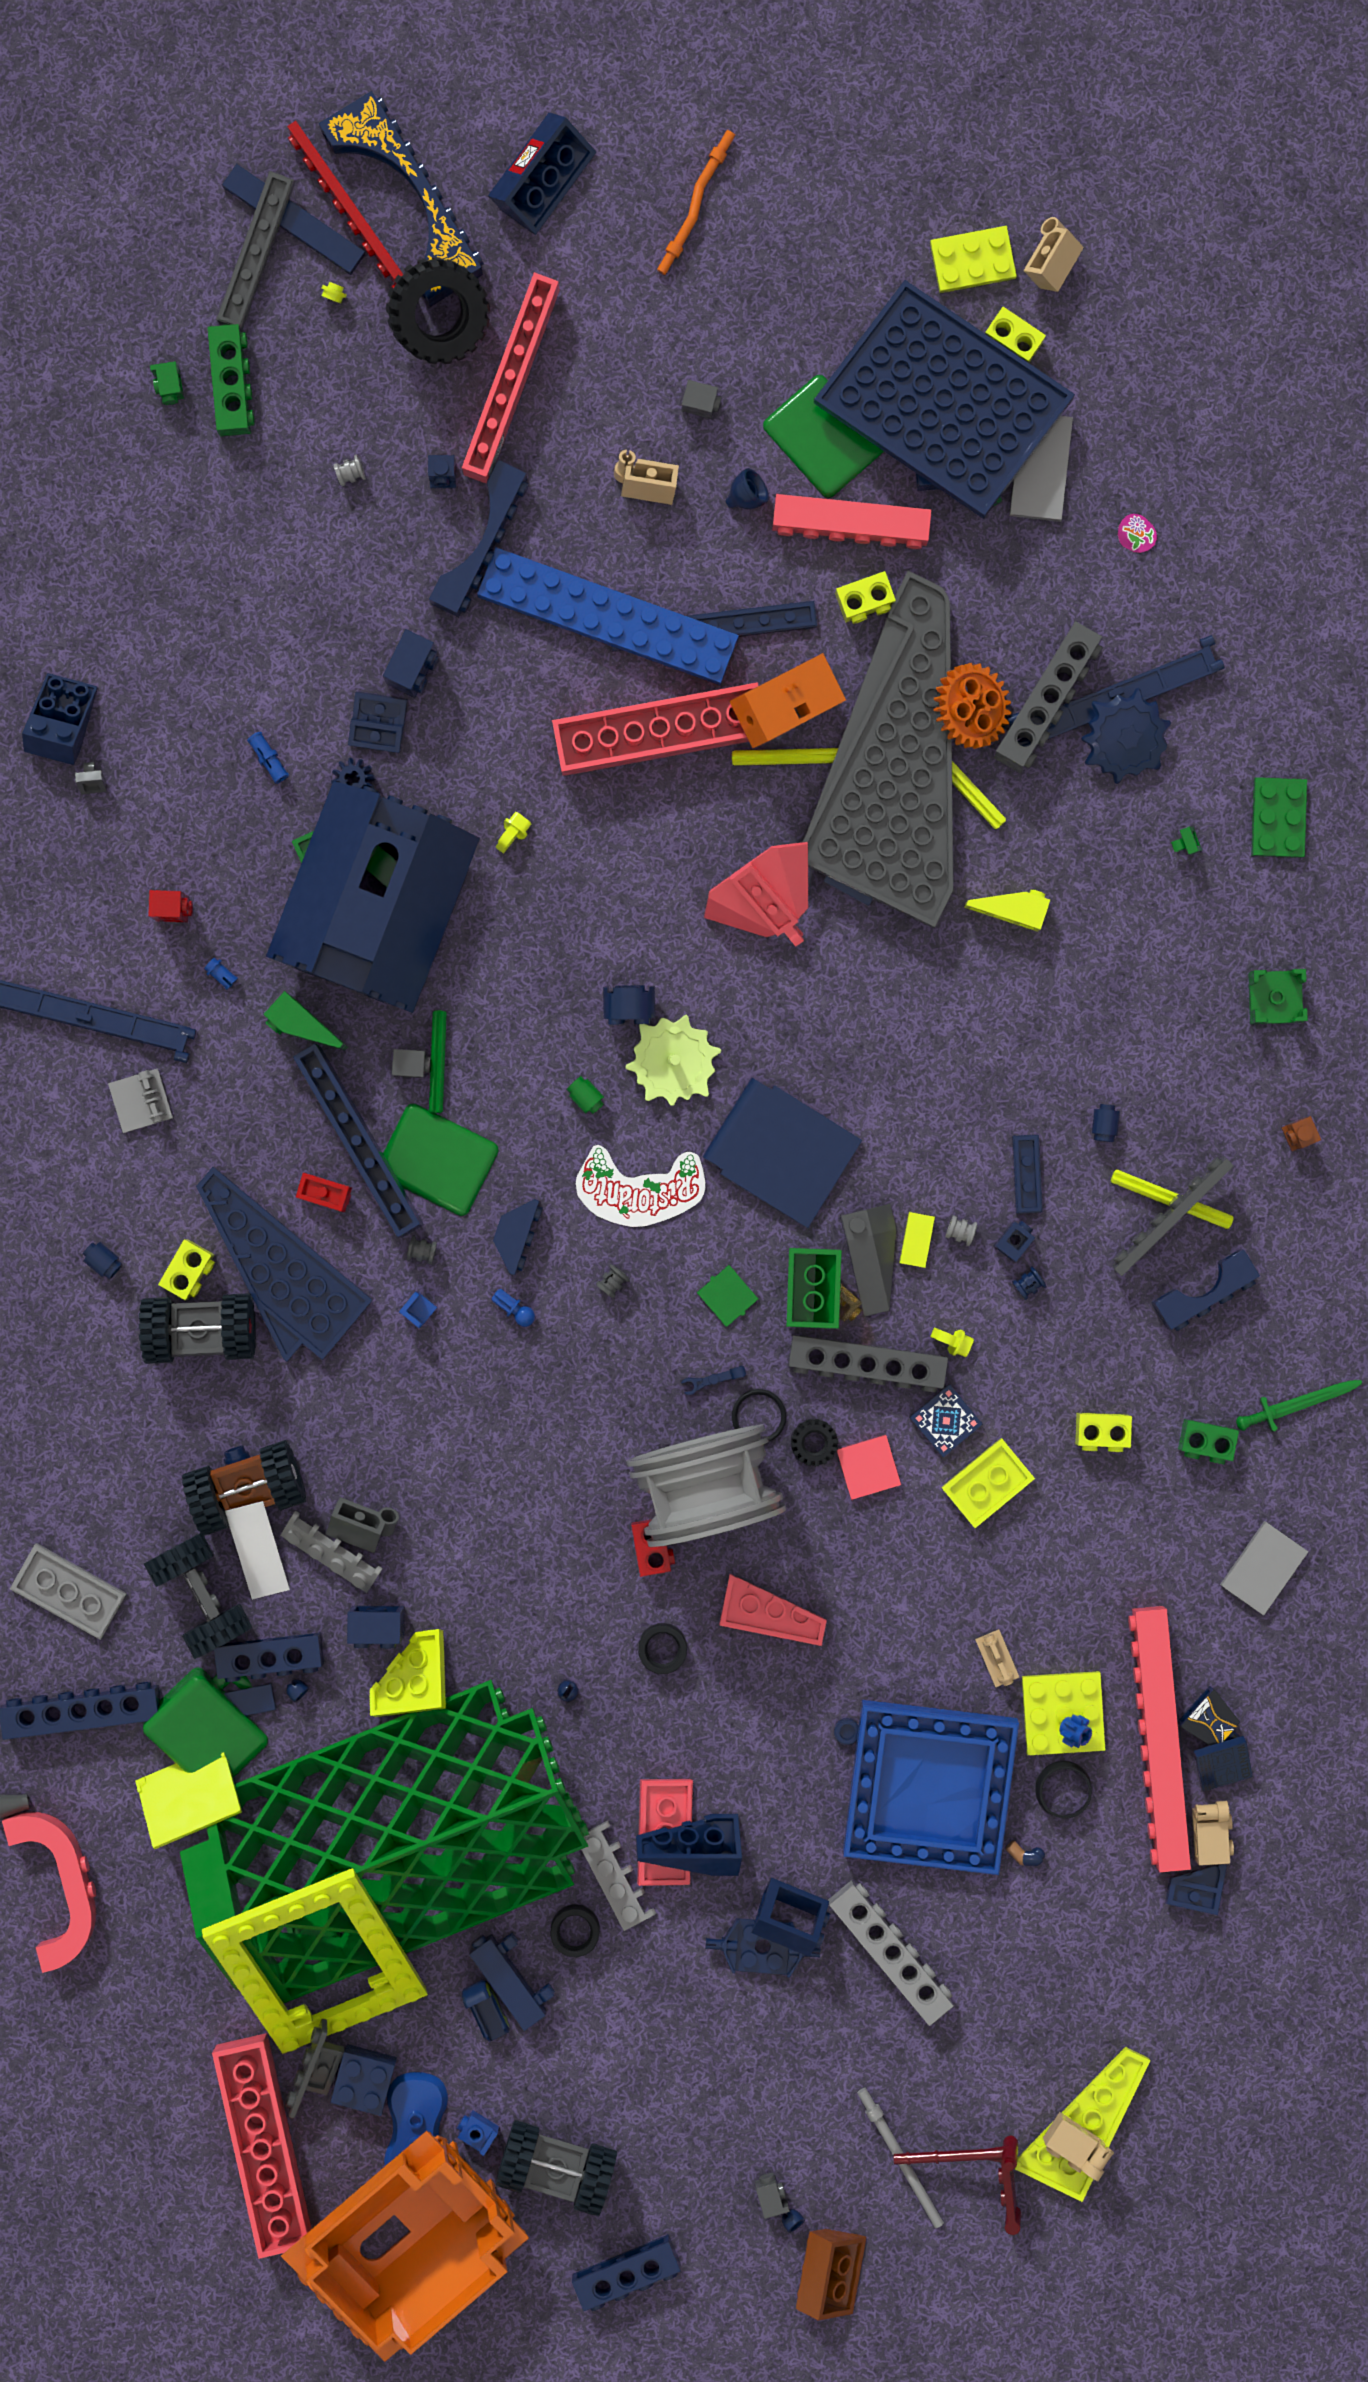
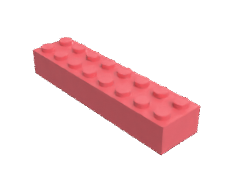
[552,682,758,776]
[212,2033,312,2259]

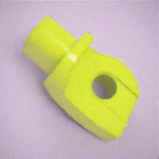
[495,812,532,854]
[930,1327,974,1357]

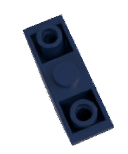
[493,1199,543,1275]

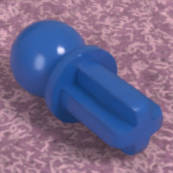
[491,1289,535,1327]

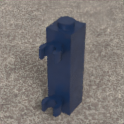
[469,1932,555,2031]

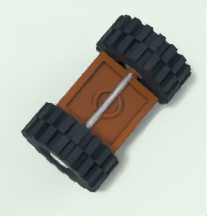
[182,1440,306,1536]

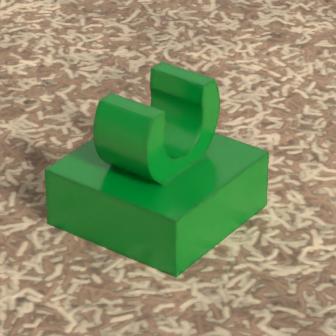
[1171,826,1202,855]

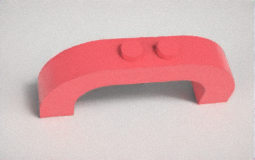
[2,1812,96,1973]

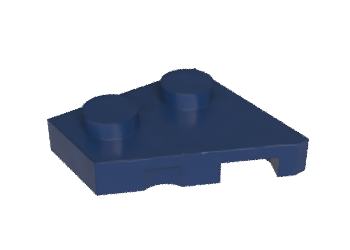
[1165,1864,1227,1915]

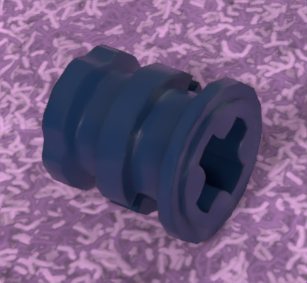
[1012,1266,1047,1300]

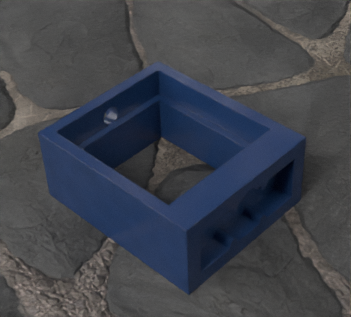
[751,1877,830,1957]

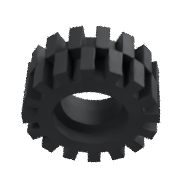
[791,1418,838,1467]

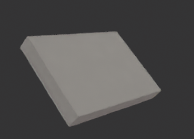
[1220,1521,1308,1615]

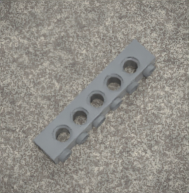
[828,1880,953,2026]

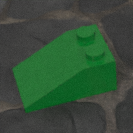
[263,991,348,1051]

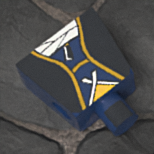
[1177,1686,1241,1746]

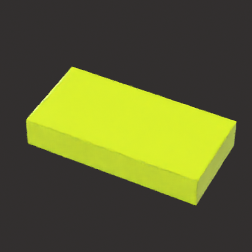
[899,1212,935,1268]

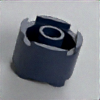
[603,985,656,1025]

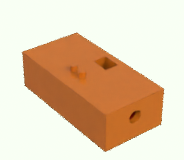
[729,653,846,748]

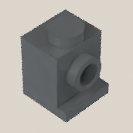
[755,2173,790,2219]

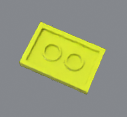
[930,226,1016,293]
[941,1438,1035,1528]

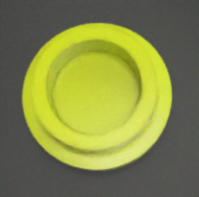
[321,282,347,303]

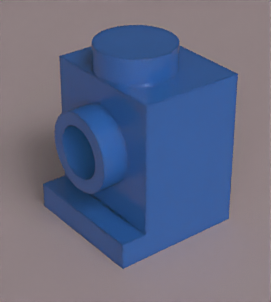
[456,2110,499,2156]

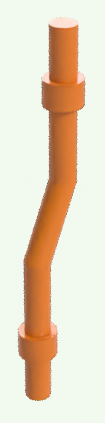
[657,130,735,275]

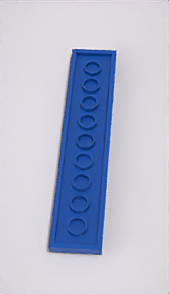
[477,547,739,686]

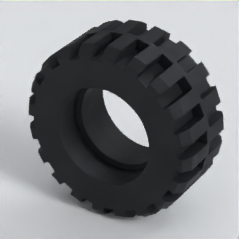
[386,257,490,364]

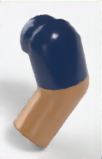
[1005,1840,1045,1866]

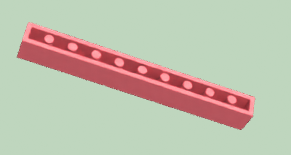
[1128,1606,1191,1872]

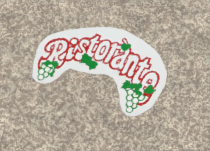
[576,1145,705,1227]

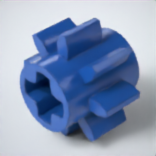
[1059,1714,1092,1748]

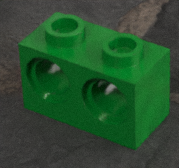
[1178,1419,1239,1465]

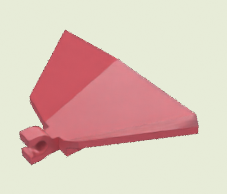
[704,842,808,947]

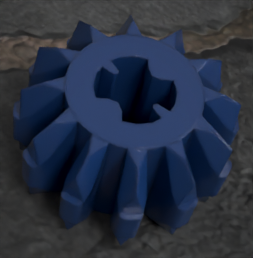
[331,758,376,789]

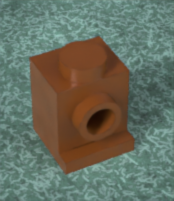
[1281,1116,1321,1151]

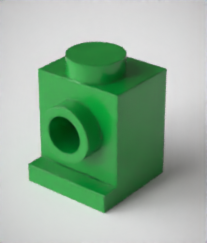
[150,361,184,405]

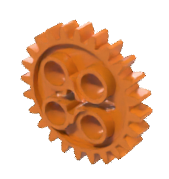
[934,663,1011,749]

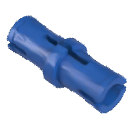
[247,731,289,784]

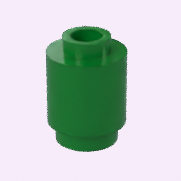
[566,1076,604,1114]

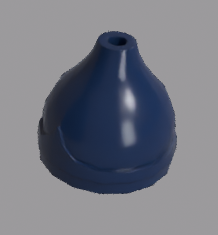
[726,468,769,509]

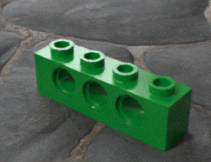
[207,324,255,437]

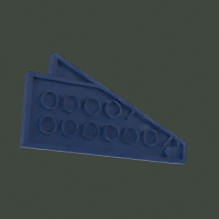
[196,1167,373,1362]

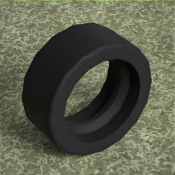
[638,1623,687,1674]
[550,1904,600,1958]

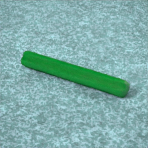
[429,1010,447,1113]

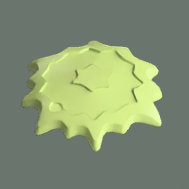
[625,1015,721,1106]

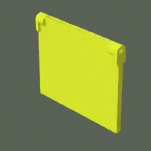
[135,1752,242,1849]

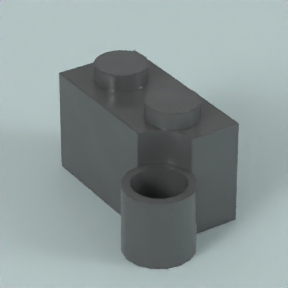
[326,1497,399,1553]

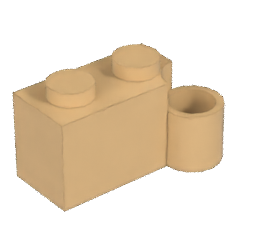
[1024,217,1084,292]

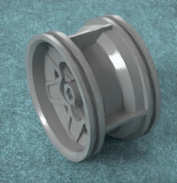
[626,1424,787,1547]

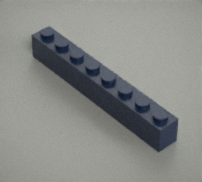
[293,1044,424,1238]

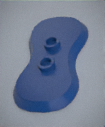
[384,2072,448,2166]

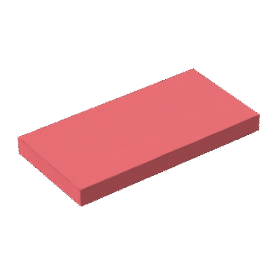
[637,1779,693,1886]

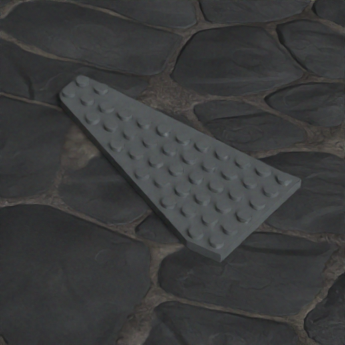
[803,571,953,928]

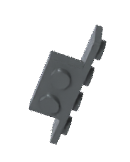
[285,2019,344,2119]

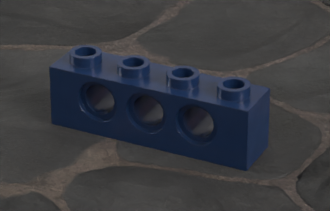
[214,1632,324,1682]
[572,2234,681,2311]

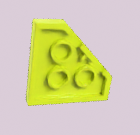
[370,1629,446,1717]

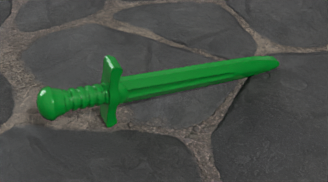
[1236,1380,1362,1432]

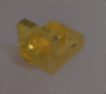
[840,1284,862,1322]

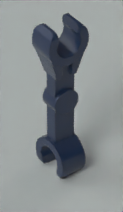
[681,1366,746,1395]

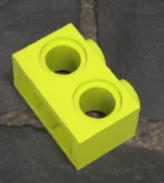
[985,307,1046,363]
[835,571,896,624]
[158,1239,215,1300]
[1075,1413,1132,1452]

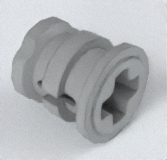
[334,454,366,486]
[945,1215,977,1247]

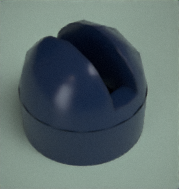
[286,1679,309,1703]
[557,1680,578,1702]
[782,2209,805,2233]

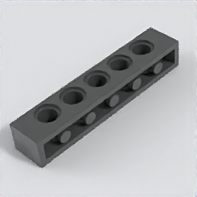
[994,621,1103,774]
[788,1335,948,1392]

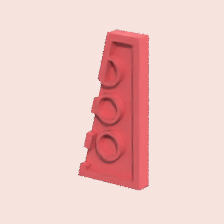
[719,1574,827,1646]

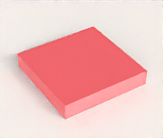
[837,1435,901,1500]

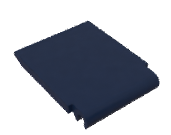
[702,1078,862,1228]

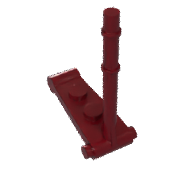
[893,2135,1021,2235]

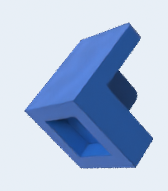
[399,1291,438,1328]

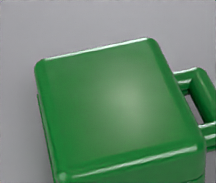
[763,375,883,498]
[383,1103,499,1216]
[143,1668,268,1778]

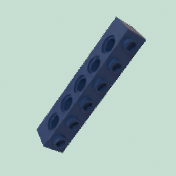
[0,1682,161,1740]

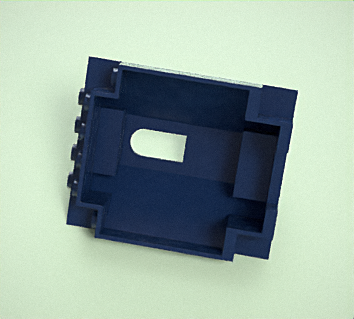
[266,781,480,1013]

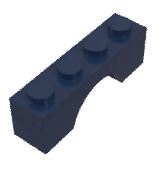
[1151,1249,1260,1331]

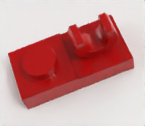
[296,1173,352,1212]

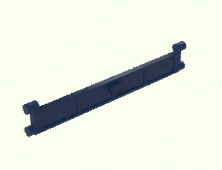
[1006,635,1225,747]
[0,980,197,1063]

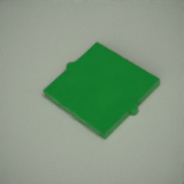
[697,1265,758,1327]

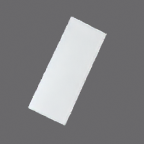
[225,1501,290,1599]

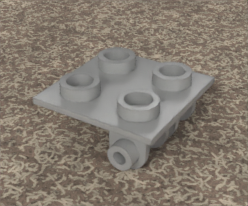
[108,1068,173,1133]

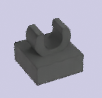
[75,762,107,794]

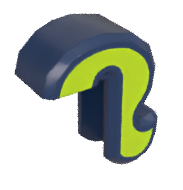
[461,1980,510,2042]

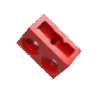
[148,890,193,923]
[631,1519,675,1577]

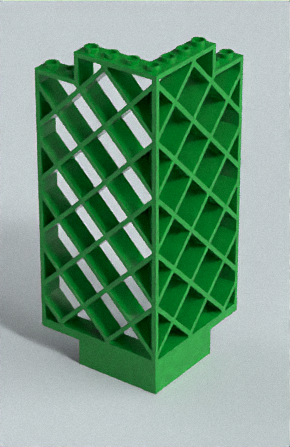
[180,1680,590,2003]

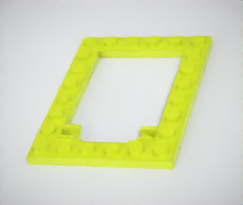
[202,1868,428,2054]

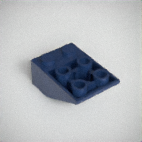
[22,673,98,765]

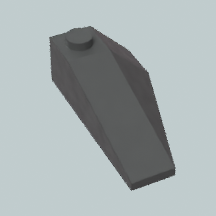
[840,1204,896,1317]

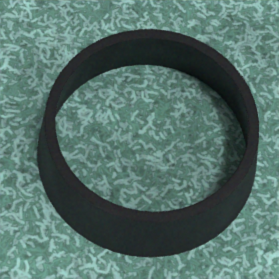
[1035,1761,1092,1818]

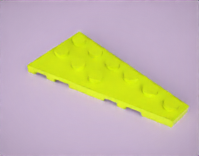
[1015,2047,1150,2202]

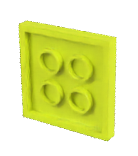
[1022,1671,1105,1755]

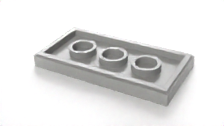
[1009,416,1073,522]
[10,1543,127,1640]

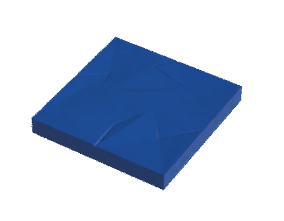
[843,1700,1019,1875]

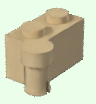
[614,450,679,505]
[1192,1801,1234,1865]
[1043,2112,1114,2181]

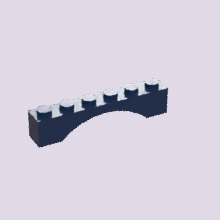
[429,459,529,618]

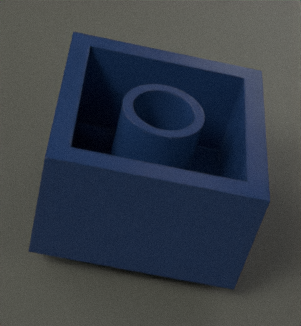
[383,629,439,698]
[347,1606,405,1649]
[330,2044,397,2116]

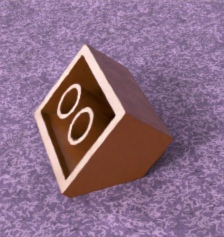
[796,2229,867,2321]

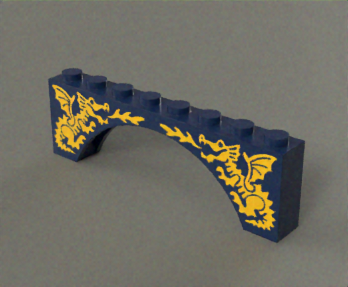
[319,91,484,307]

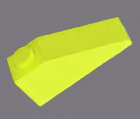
[964,890,1050,932]

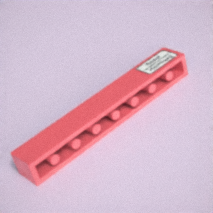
[462,272,560,484]

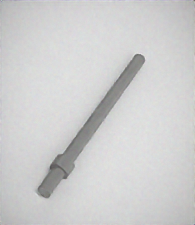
[857,2088,944,2228]

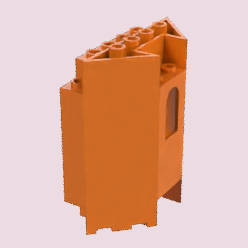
[281,2131,529,2362]

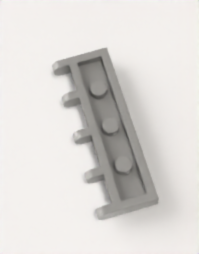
[280,1511,383,1593]
[581,1821,656,1931]

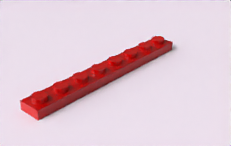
[287,121,403,289]

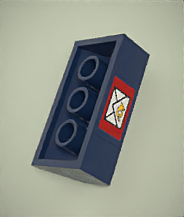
[488,113,596,235]

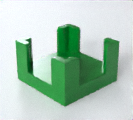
[1248,969,1308,1024]

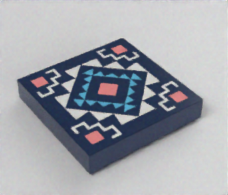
[909,1384,983,1457]

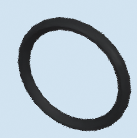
[732,1389,786,1442]

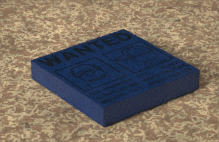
[1194,1736,1253,1792]

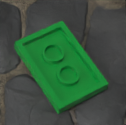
[1251,777,1307,858]

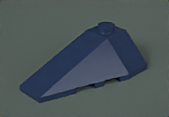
[636,1814,742,1876]

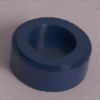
[834,1718,859,1745]

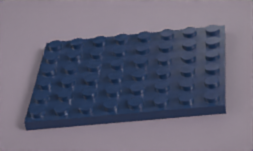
[814,280,1075,519]

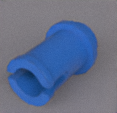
[204,957,238,990]

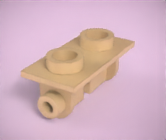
[975,1629,1019,1687]

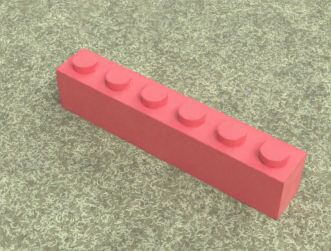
[772,494,931,549]

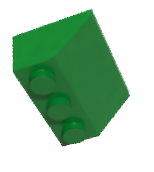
[786,1248,842,1329]

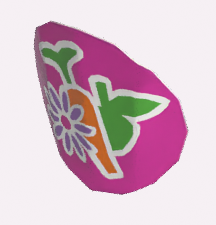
[1118,514,1157,553]

